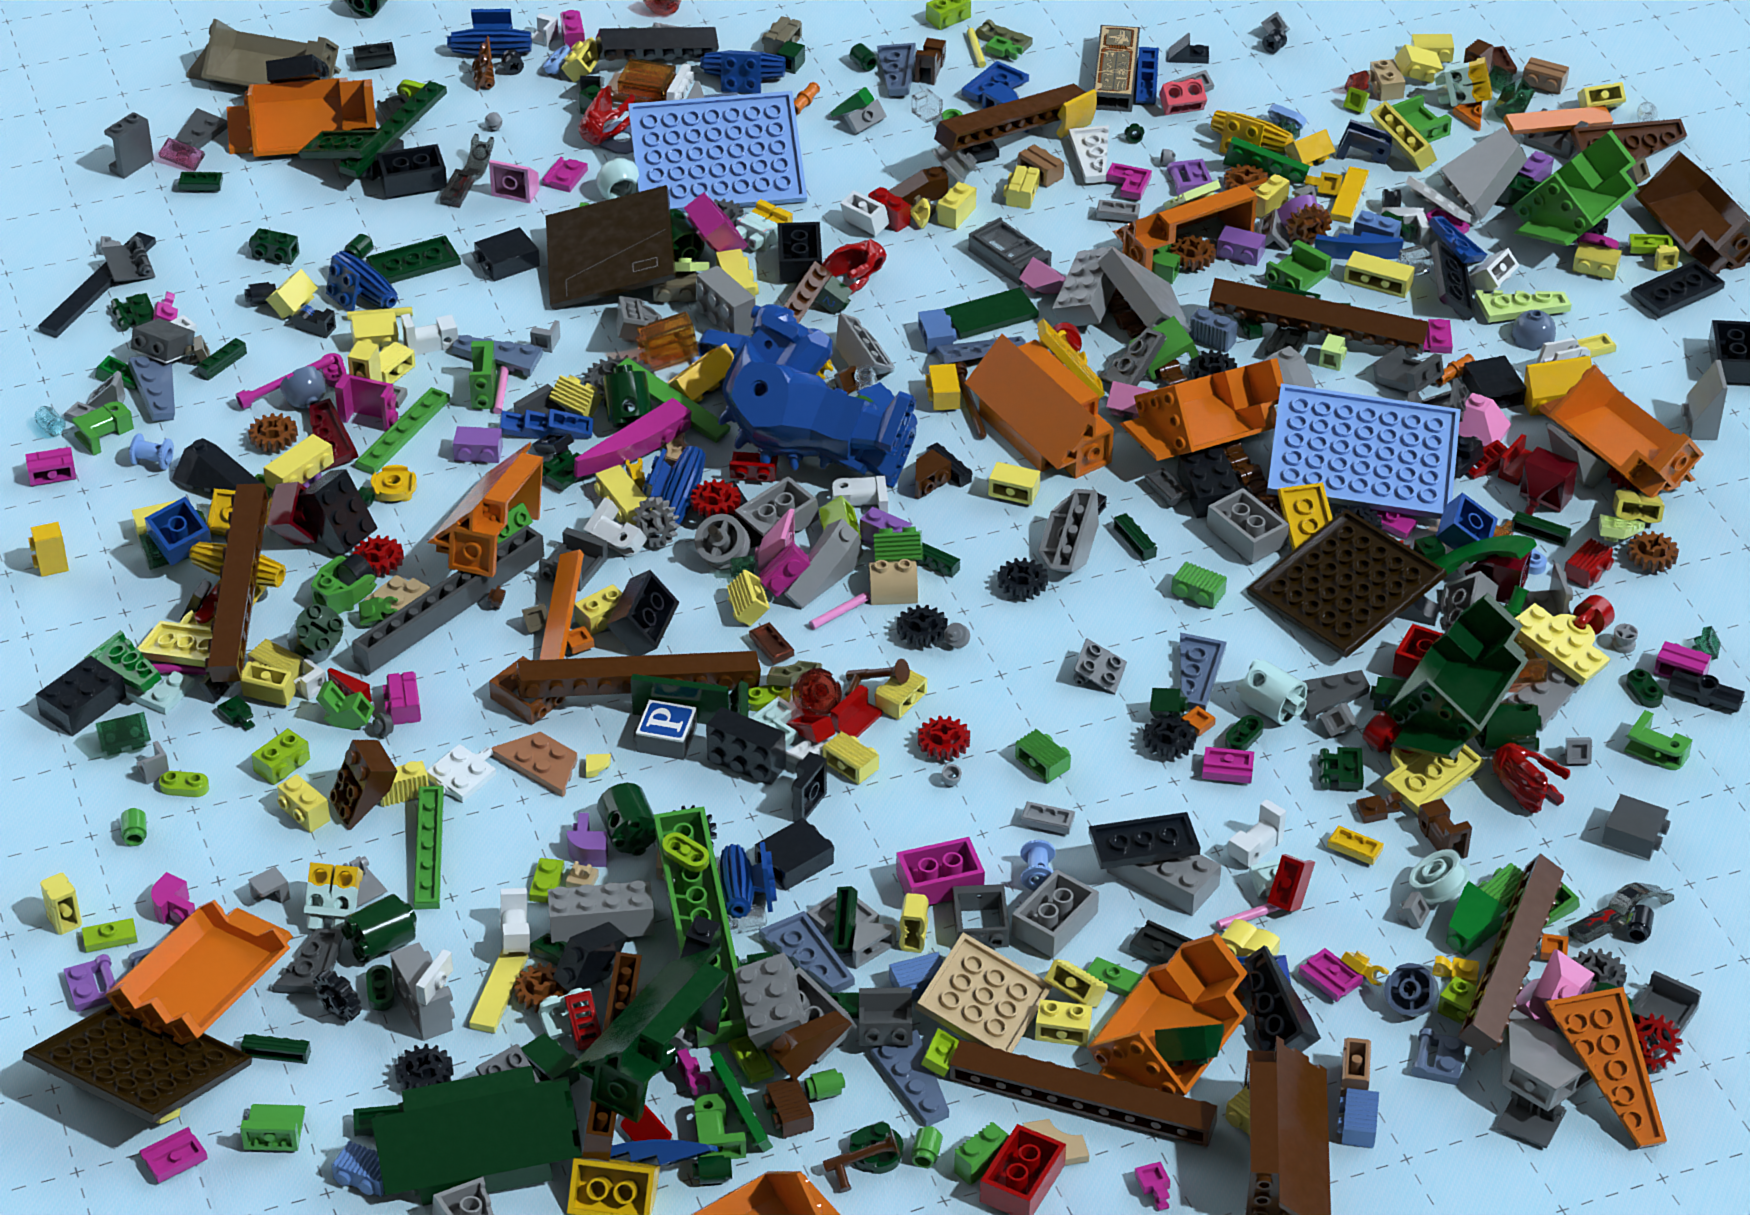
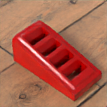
[1467,440,1508,479]
[327,668,372,703]
[786,715,835,743]
[564,990,602,1050]

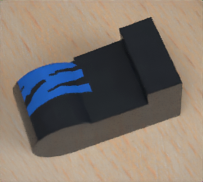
[292,305,336,338]

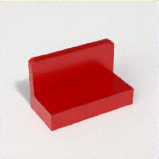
[1498,434,1532,486]
[831,684,882,738]
[1267,854,1315,912]

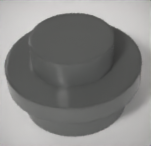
[372,713,394,738]

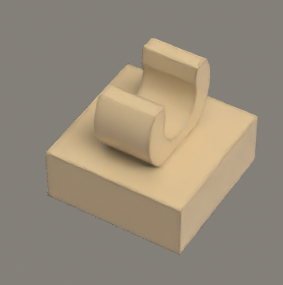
[566,861,599,888]

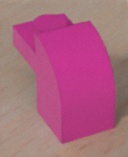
[151,872,195,924]

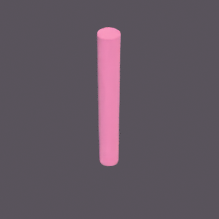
[493,366,509,414]
[809,591,871,630]
[1216,903,1282,930]

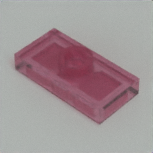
[158,137,205,171]

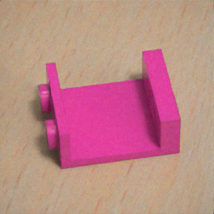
[335,374,398,432]

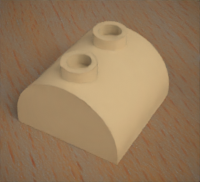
[868,559,918,605]

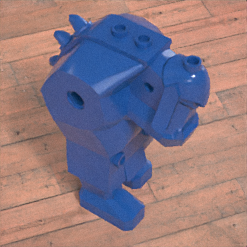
[718,304,916,487]

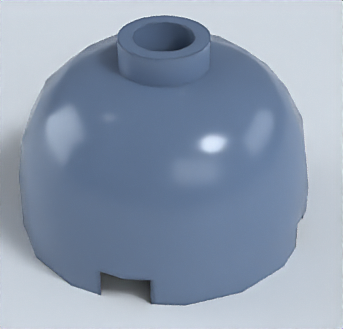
[1511,310,1556,351]
[280,366,326,409]
[1384,963,1439,1017]

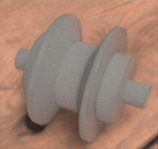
[944,623,970,648]

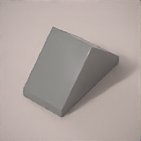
[86,371,125,411]
[853,922,896,969]

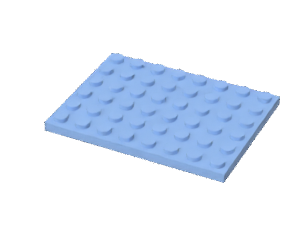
[628,91,807,212]
[1267,383,1461,519]

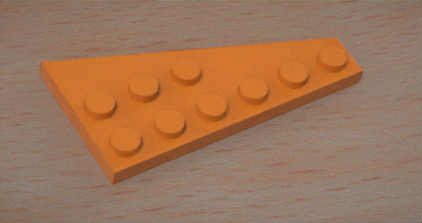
[1544,987,1667,1149]

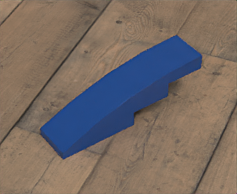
[1136,47,1159,104]
[1314,232,1404,260]
[499,409,593,439]
[610,1139,718,1166]

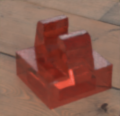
[1344,70,1370,92]

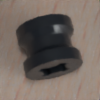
[1262,29,1287,54]
[501,49,524,75]
[1382,189,1401,207]

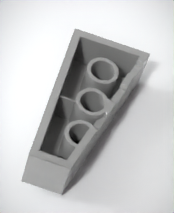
[432,1177,494,1215]

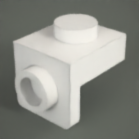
[1403,212,1433,245]

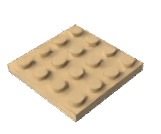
[915,932,1053,1053]

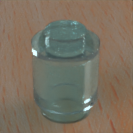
[35,406,66,437]

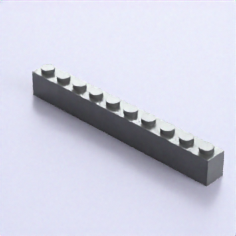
[352,525,544,674]

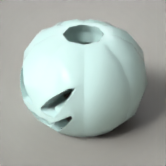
[596,158,639,200]

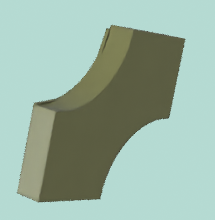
[767,660,822,687]

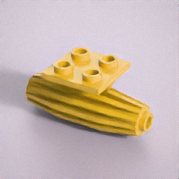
[1210,110,1295,154]
[189,542,286,607]

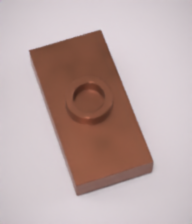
[1491,46,1517,76]
[749,622,794,664]

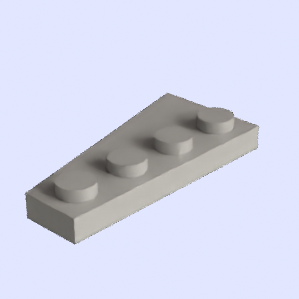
[1507,667,1582,731]

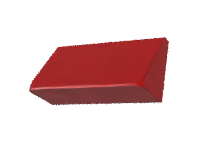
[620,1105,673,1141]

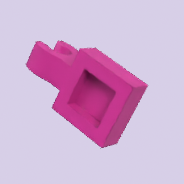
[153,291,178,322]
[677,1048,710,1095]
[1135,1161,1170,1211]

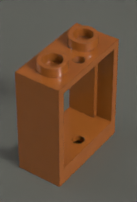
[489,656,566,725]

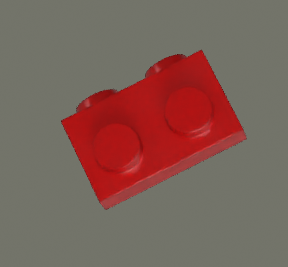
[729,451,778,481]

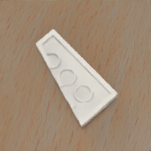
[666,64,694,101]
[1069,125,1109,184]
[1405,176,1479,225]

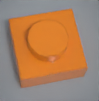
[567,626,595,654]
[1181,706,1216,736]
[1540,933,1569,960]

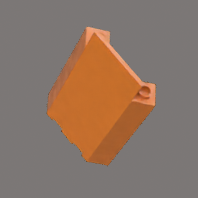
[105,899,293,1045]

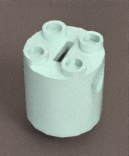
[1236,659,1308,725]

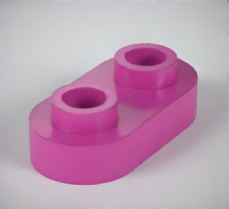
[321,353,347,388]

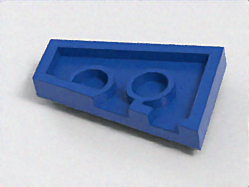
[961,61,1029,102]
[1428,216,1488,263]

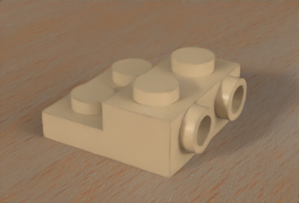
[364,575,431,618]

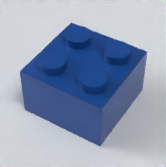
[1436,492,1498,550]
[145,496,212,566]

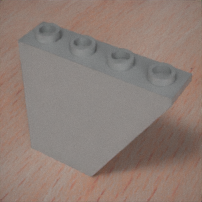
[1440,126,1528,220]
[1096,246,1191,333]
[1501,1009,1593,1111]

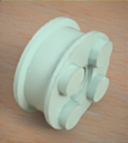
[1409,849,1470,905]

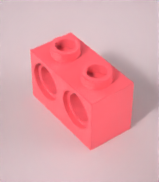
[1159,79,1207,115]

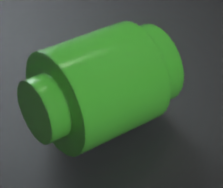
[121,808,147,846]
[804,1068,845,1100]
[911,1126,943,1168]

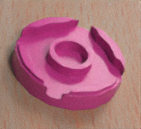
[1576,233,1619,250]

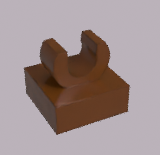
[833,366,863,394]

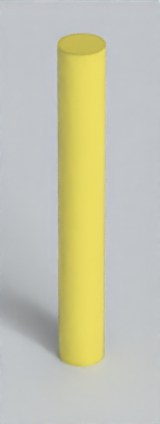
[967,28,986,68]
[347,307,413,320]

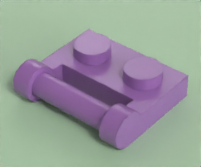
[1167,159,1213,195]
[64,954,116,1012]

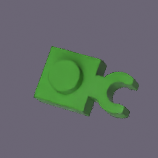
[986,36,1023,60]
[358,596,398,627]

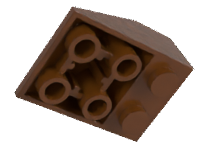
[329,740,398,830]

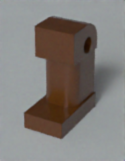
[915,38,946,85]
[1418,798,1472,859]

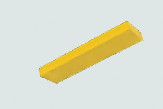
[1330,166,1369,223]

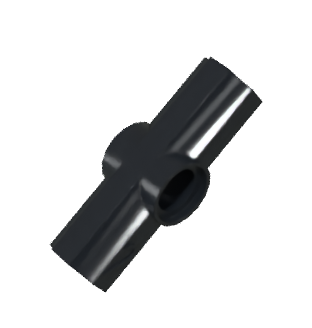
[1668,670,1745,711]

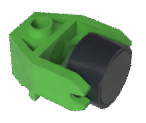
[311,554,377,614]

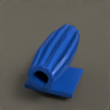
[447,8,532,56]
[700,50,786,93]
[326,251,398,311]
[643,446,706,530]
[717,842,777,919]

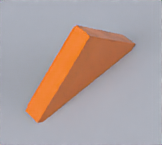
[1452,101,1482,131]

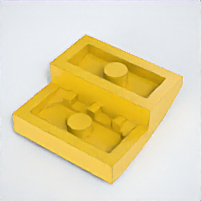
[1056,89,1097,139]

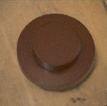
[487,585,506,609]

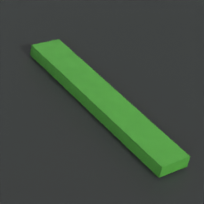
[613,358,731,443]
[355,387,450,475]
[414,786,444,910]

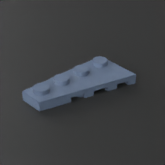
[877,43,917,97]
[452,335,543,377]
[936,336,1026,364]
[128,356,175,421]
[1180,632,1227,711]
[759,911,855,993]
[871,1029,949,1126]

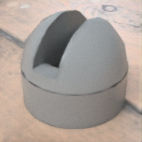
[485,112,502,130]
[1160,149,1176,166]
[941,764,962,786]

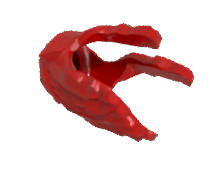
[578,85,635,145]
[822,239,887,295]
[1492,743,1571,813]

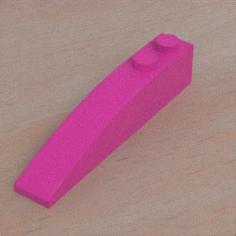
[574,398,692,477]

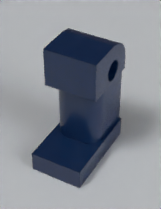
[1336,119,1393,164]

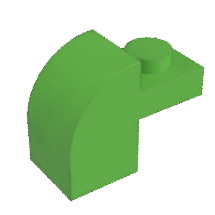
[1152,244,1180,284]
[316,680,375,730]

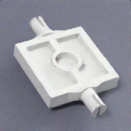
[427,744,496,803]

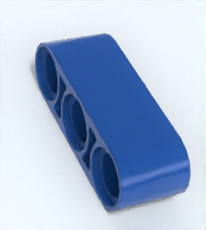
[696,329,751,356]

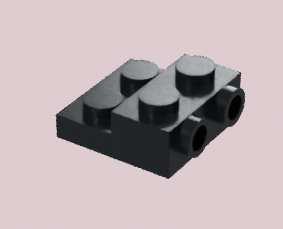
[1454,433,1484,479]
[791,751,827,822]

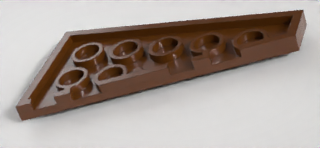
[1570,119,1688,160]

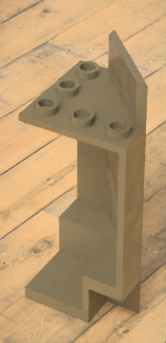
[186,19,342,88]

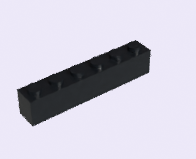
[596,27,719,61]

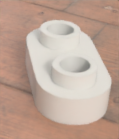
[1381,207,1424,216]

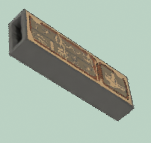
[1093,25,1140,112]

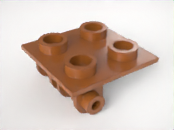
[472,36,495,91]

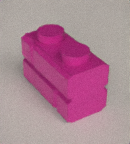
[560,10,585,51]
[25,447,76,486]
[759,542,811,597]
[1654,641,1711,679]
[383,671,421,725]

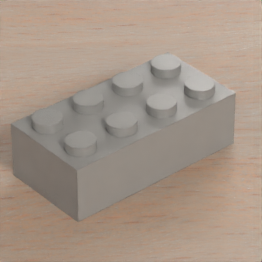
[1052,247,1116,326]
[1107,854,1221,916]
[548,880,655,943]

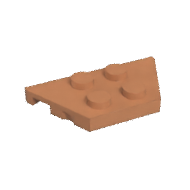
[491,732,578,797]

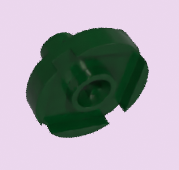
[849,1122,904,1174]

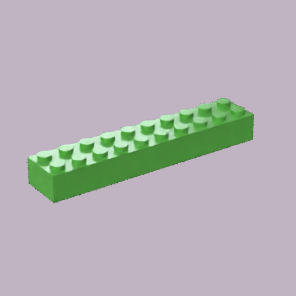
[654,806,748,1047]

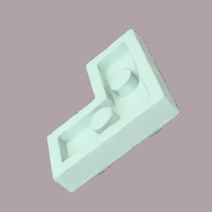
[126,671,195,715]
[750,696,798,747]

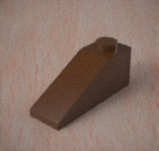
[888,166,949,205]
[766,1010,852,1081]

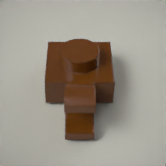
[1356,792,1402,824]

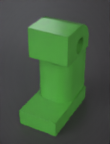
[72,402,134,456]
[1624,710,1693,770]
[694,1093,746,1159]

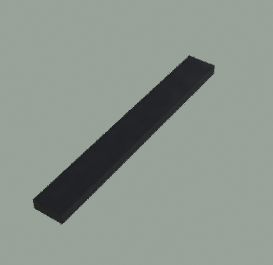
[38,232,156,337]

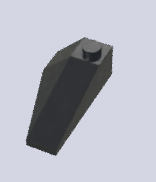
[172,438,263,493]
[1244,945,1321,1052]

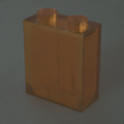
[618,59,677,102]
[635,311,699,372]

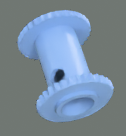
[129,433,174,470]
[1020,840,1056,891]

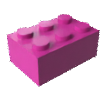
[684,192,749,253]
[896,837,985,905]

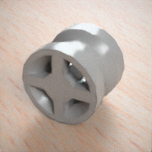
[1612,623,1638,654]

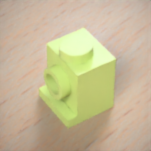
[1319,334,1347,371]

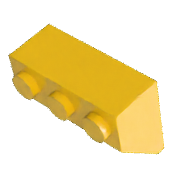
[667,343,734,403]
[1524,356,1592,416]
[567,1157,660,1215]

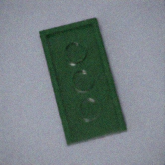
[298,130,386,159]
[366,235,461,284]
[944,287,1039,339]
[631,674,729,724]

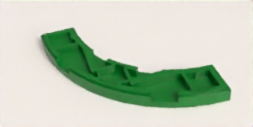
[1433,535,1537,575]

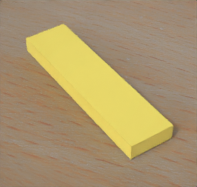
[469,950,528,1033]

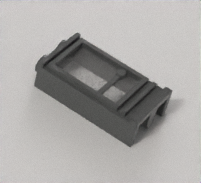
[968,217,1052,286]

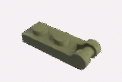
[975,19,1033,53]

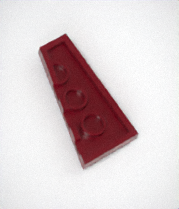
[309,398,359,472]

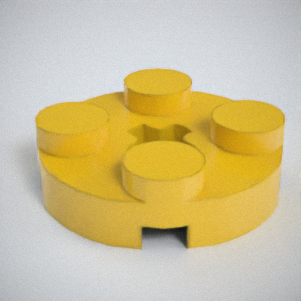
[371,465,417,502]

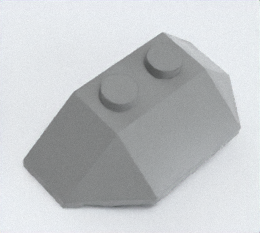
[616,296,664,342]
[836,313,895,376]
[1038,489,1099,572]

